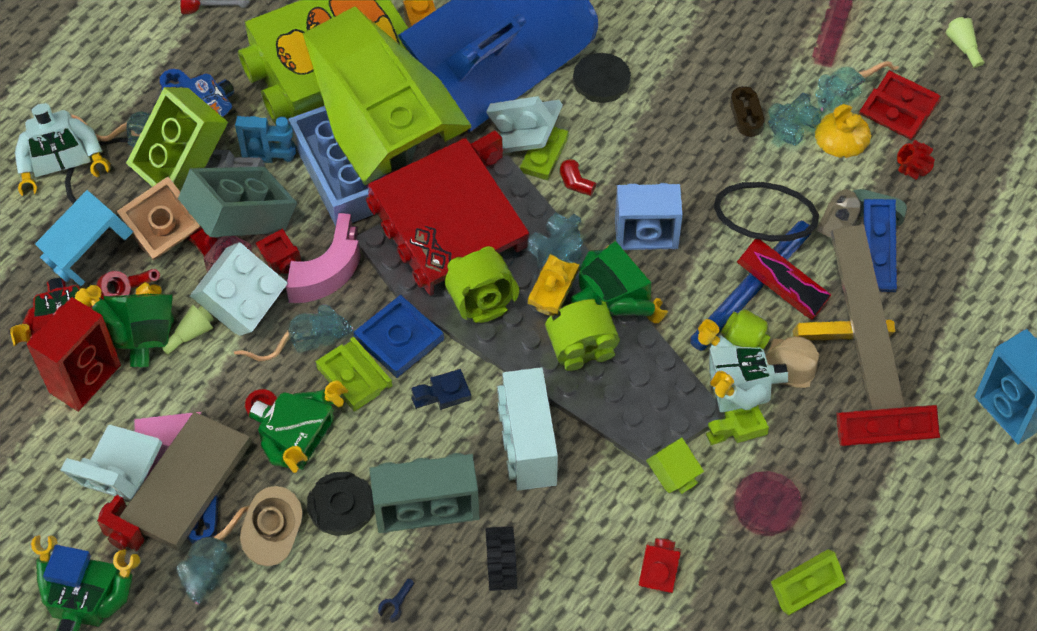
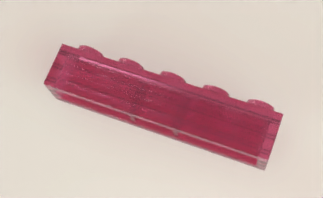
[812,0,853,68]

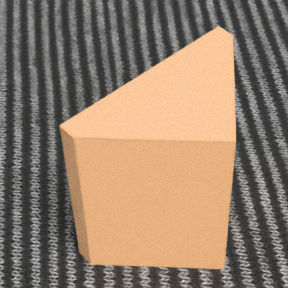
[117,177,202,261]

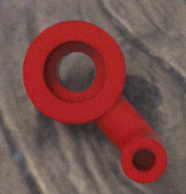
[96,269,160,300]

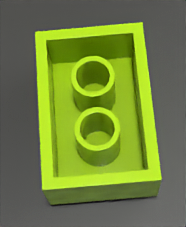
[126,87,228,192]

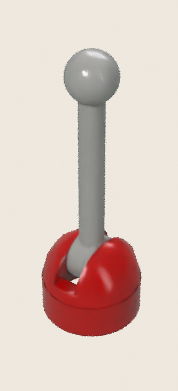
[180,0,249,14]

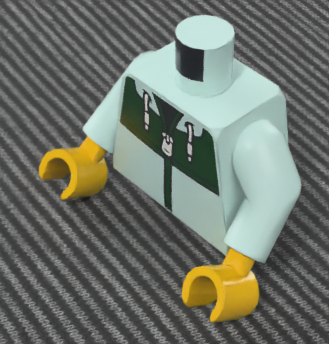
[15,103,111,196]
[698,319,788,412]

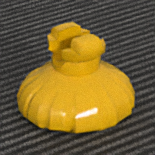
[815,104,871,158]

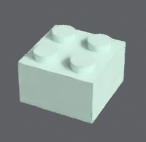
[190,242,288,336]

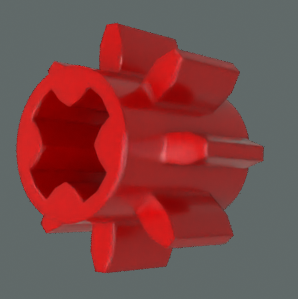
[897,140,935,180]

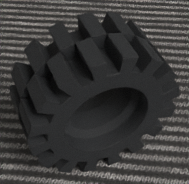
[485,526,517,591]

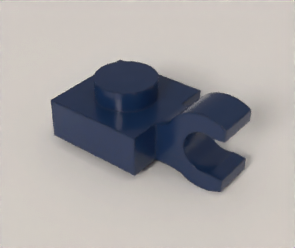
[411,369,471,410]

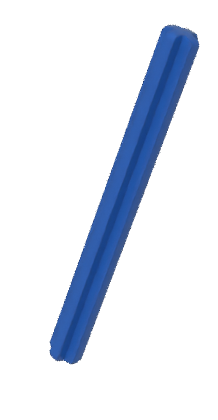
[690,220,811,351]

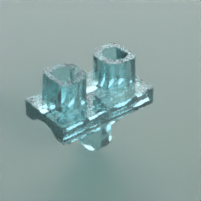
[768,92,821,147]
[528,213,583,270]

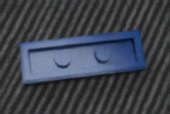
[863,199,897,292]

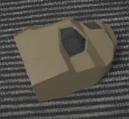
[817,189,861,238]

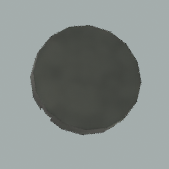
[573,53,631,103]
[307,471,374,536]

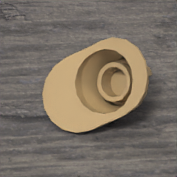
[765,336,819,388]
[240,486,302,567]

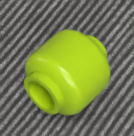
[721,309,771,350]

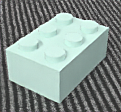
[497,367,558,491]

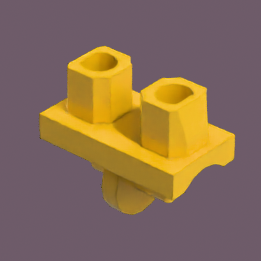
[528,254,580,316]

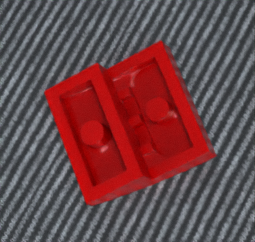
[859,70,941,140]

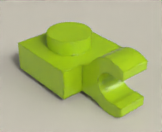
[706,405,769,445]

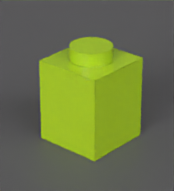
[646,437,704,494]

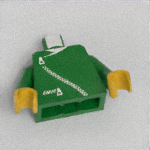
[249,380,348,473]

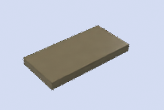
[120,412,252,550]

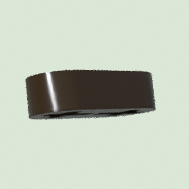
[730,86,765,137]

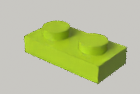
[520,127,569,181]
[771,549,846,615]

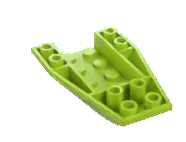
[303,7,471,185]

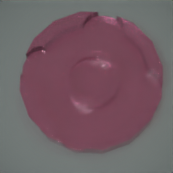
[733,471,802,536]

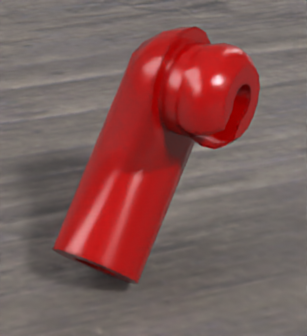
[560,159,596,196]

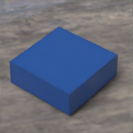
[43,544,91,588]

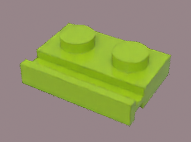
[315,337,392,412]

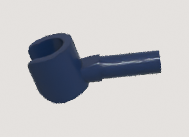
[378,579,414,623]

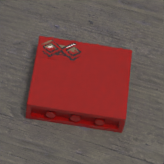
[366,138,529,296]

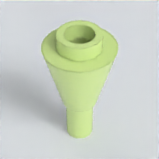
[945,17,984,68]
[160,304,214,355]

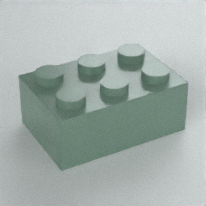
[178,167,297,237]
[369,453,480,534]

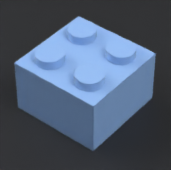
[615,183,683,250]

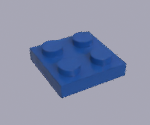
[353,295,444,378]

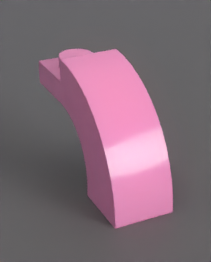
[286,213,361,303]

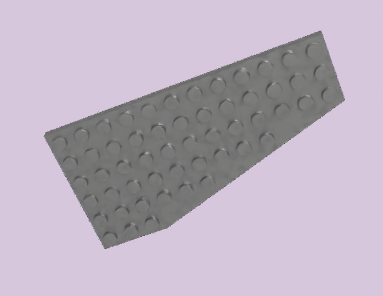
[356,155,725,468]

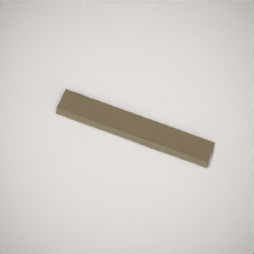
[830,224,905,410]

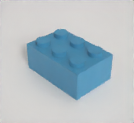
[974,329,1037,445]

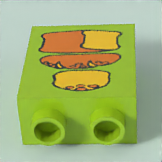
[238,0,410,124]

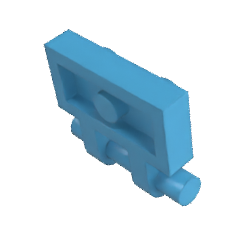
[235,116,296,163]

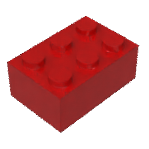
[27,297,121,412]

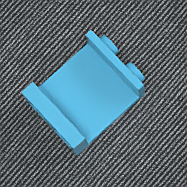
[35,190,134,286]

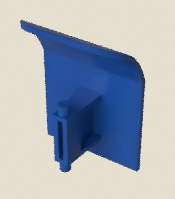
[398,0,598,132]

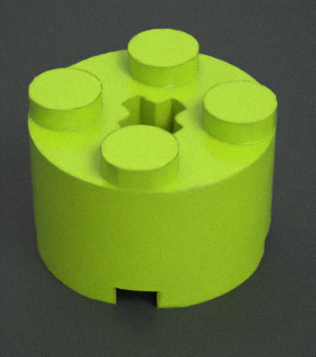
[445,246,519,323]
[545,299,620,371]

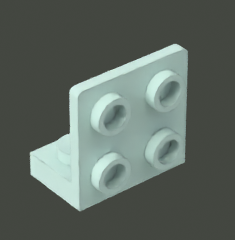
[61,425,162,501]

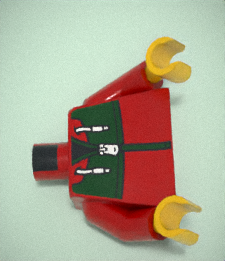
[10,278,93,346]

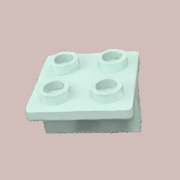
[486,96,563,153]

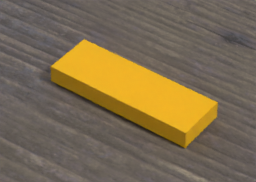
[792,320,895,341]

